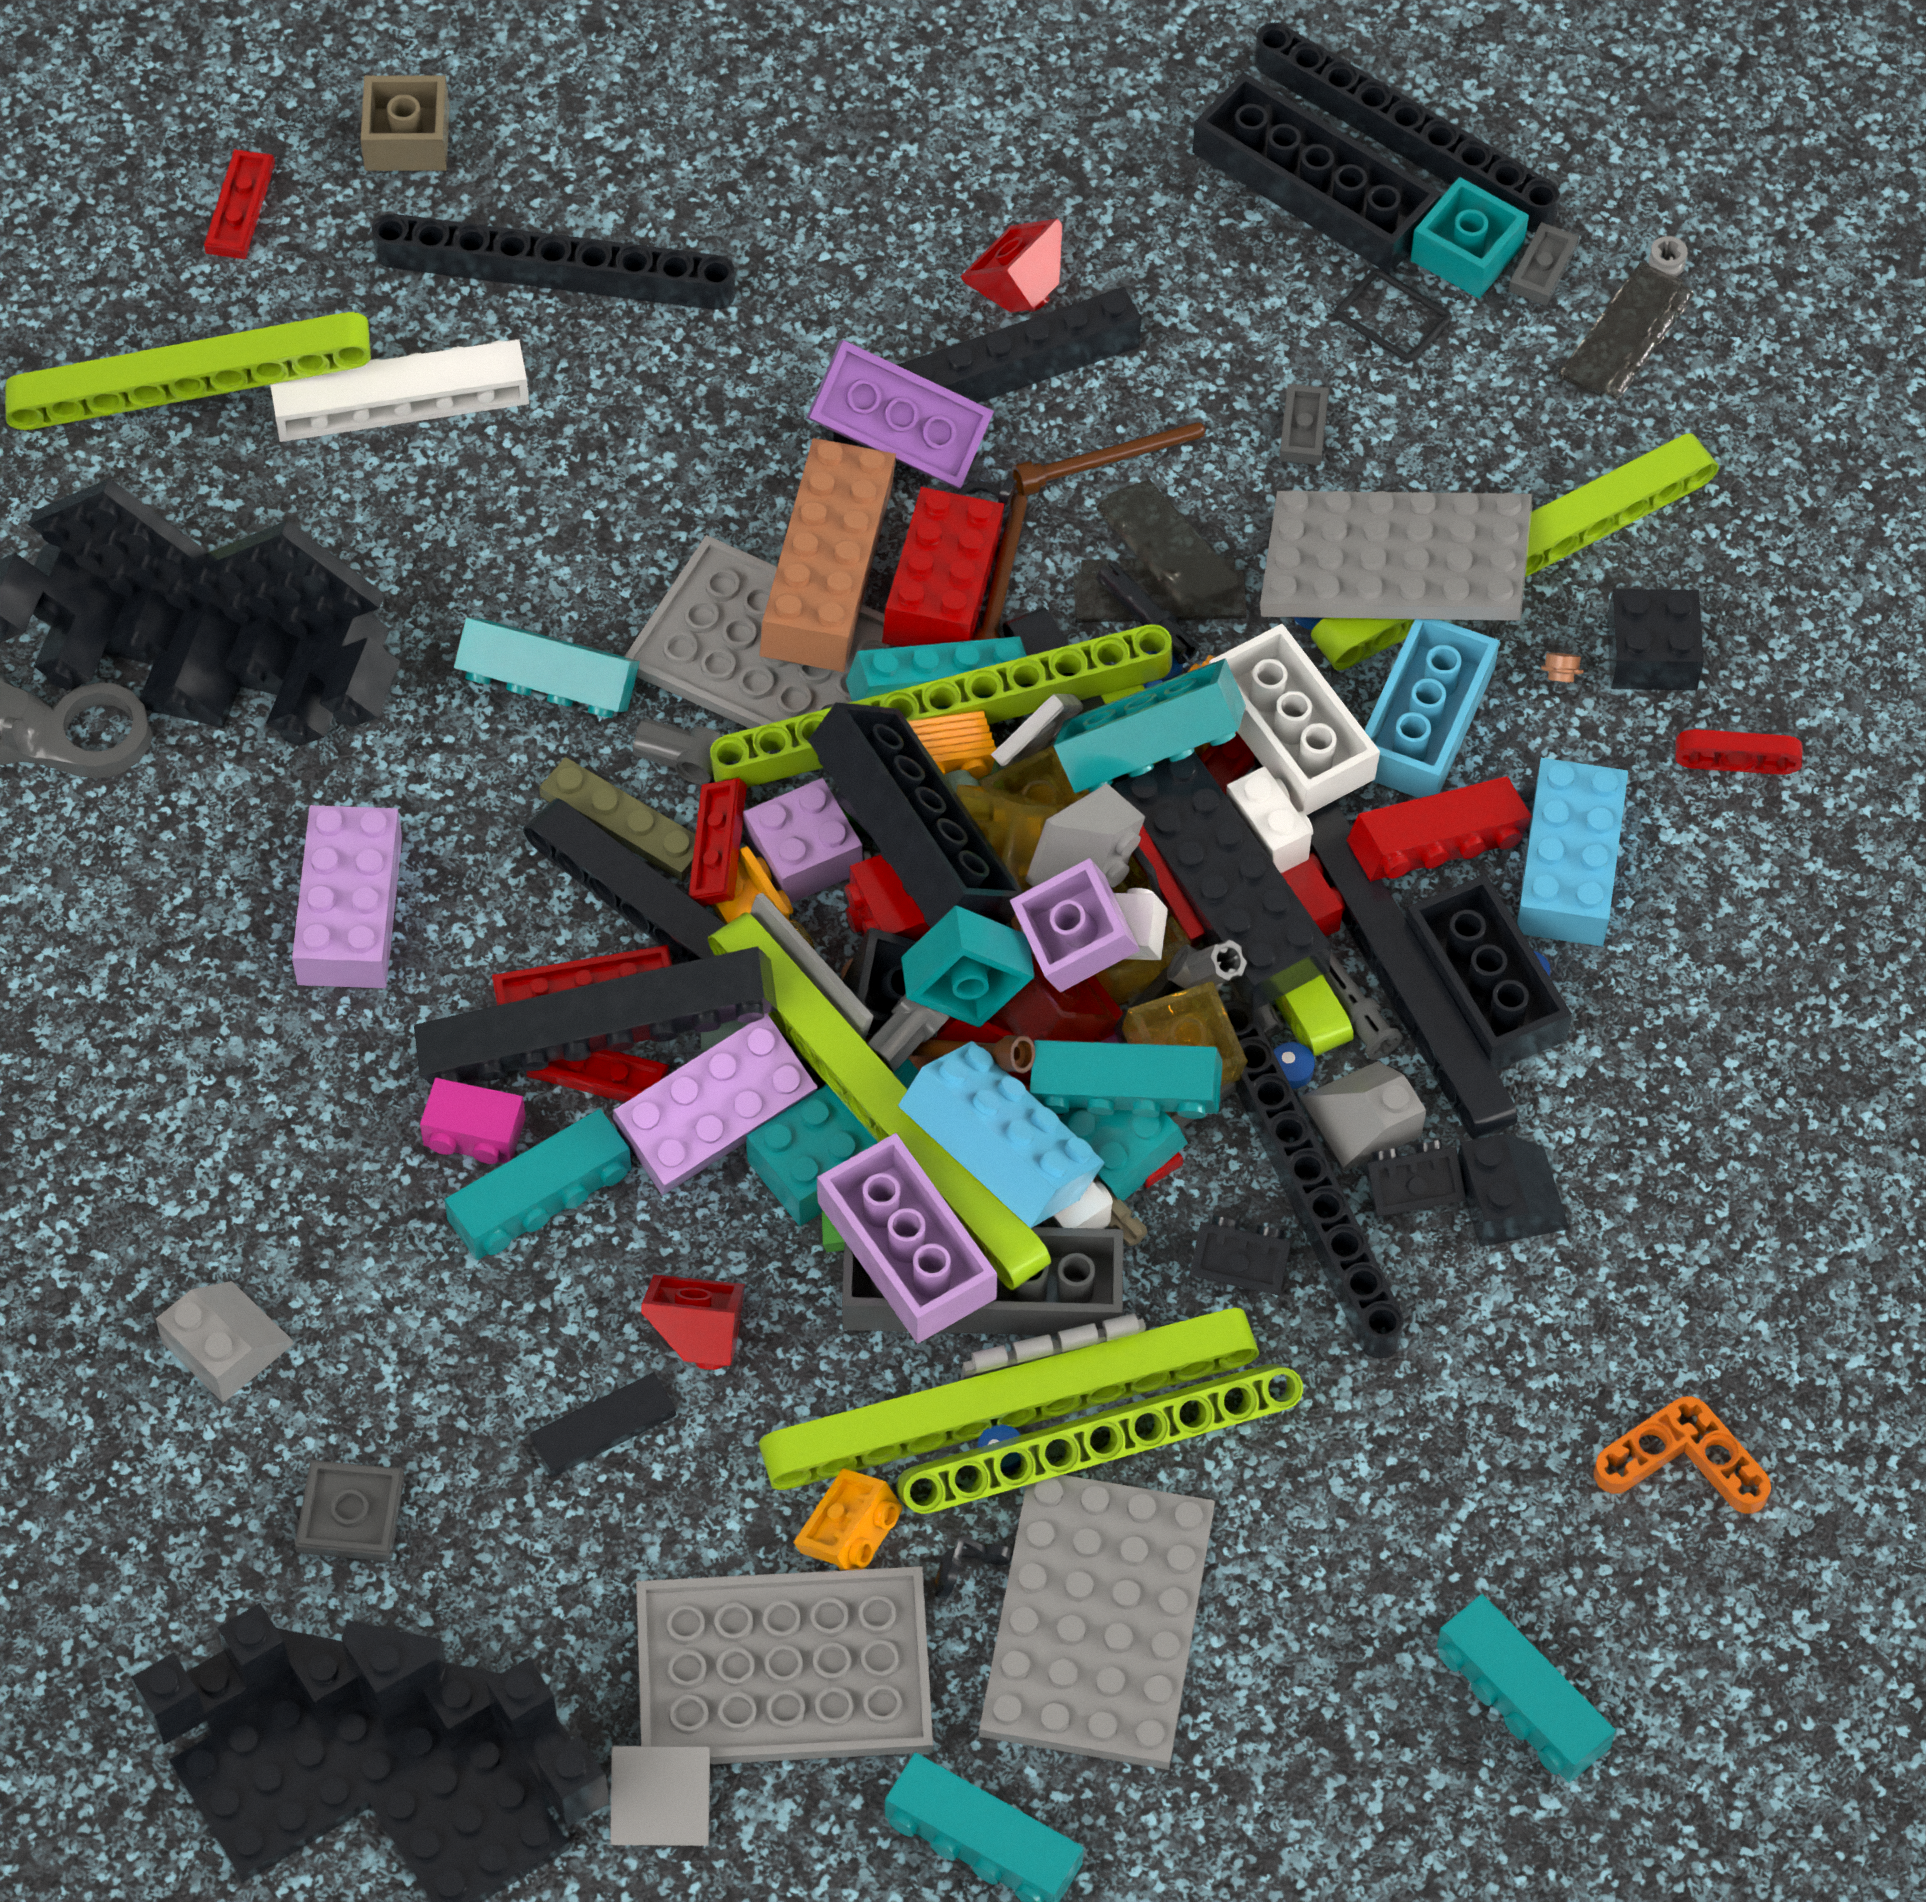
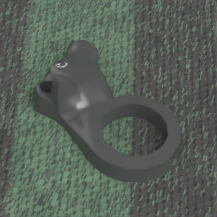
[0,671,153,778]

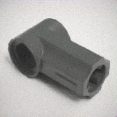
[632,718,722,785]
[1167,940,1247,1001]
[866,994,950,1073]

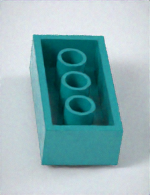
[1054,658,1246,793]
[746,1058,919,1227]

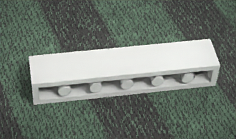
[270,339,529,442]

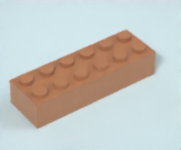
[759,438,896,672]

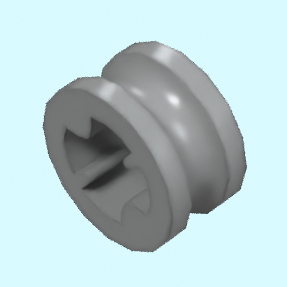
[1649,236,1688,278]

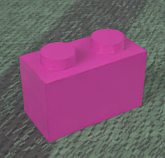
[420,1078,526,1164]

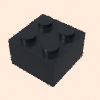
[1607,589,1704,690]

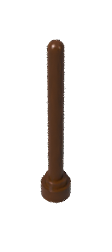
[1012,422,1206,496]
[972,493,1028,641]
[865,1035,1035,1073]

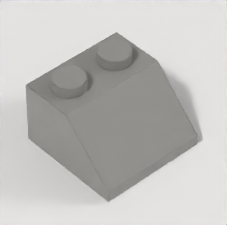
[1025,784,1145,887]
[156,1281,293,1403]

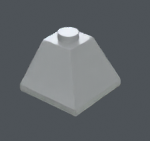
[1299,1061,1426,1172]

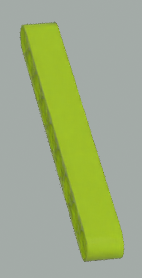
[5,312,371,430]
[896,1364,1303,1514]

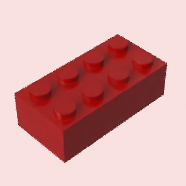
[882,487,1004,647]

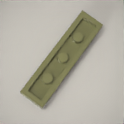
[539,757,696,881]

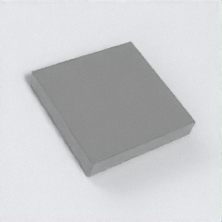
[991,694,1084,766]
[610,1746,710,1846]

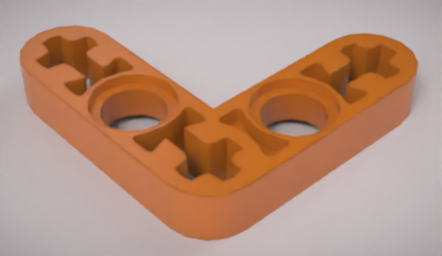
[1593,1396,1771,1514]

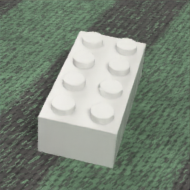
[1209,623,1380,815]

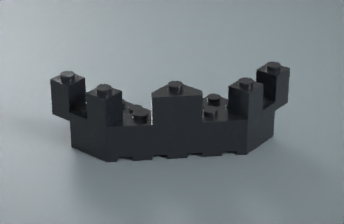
[0,478,400,747]
[131,1603,609,1902]

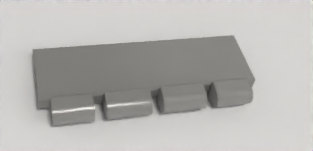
[750,892,874,1041]
[960,1313,1146,1380]

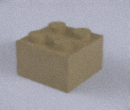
[361,75,449,171]

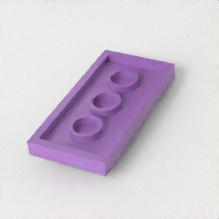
[806,340,994,489]

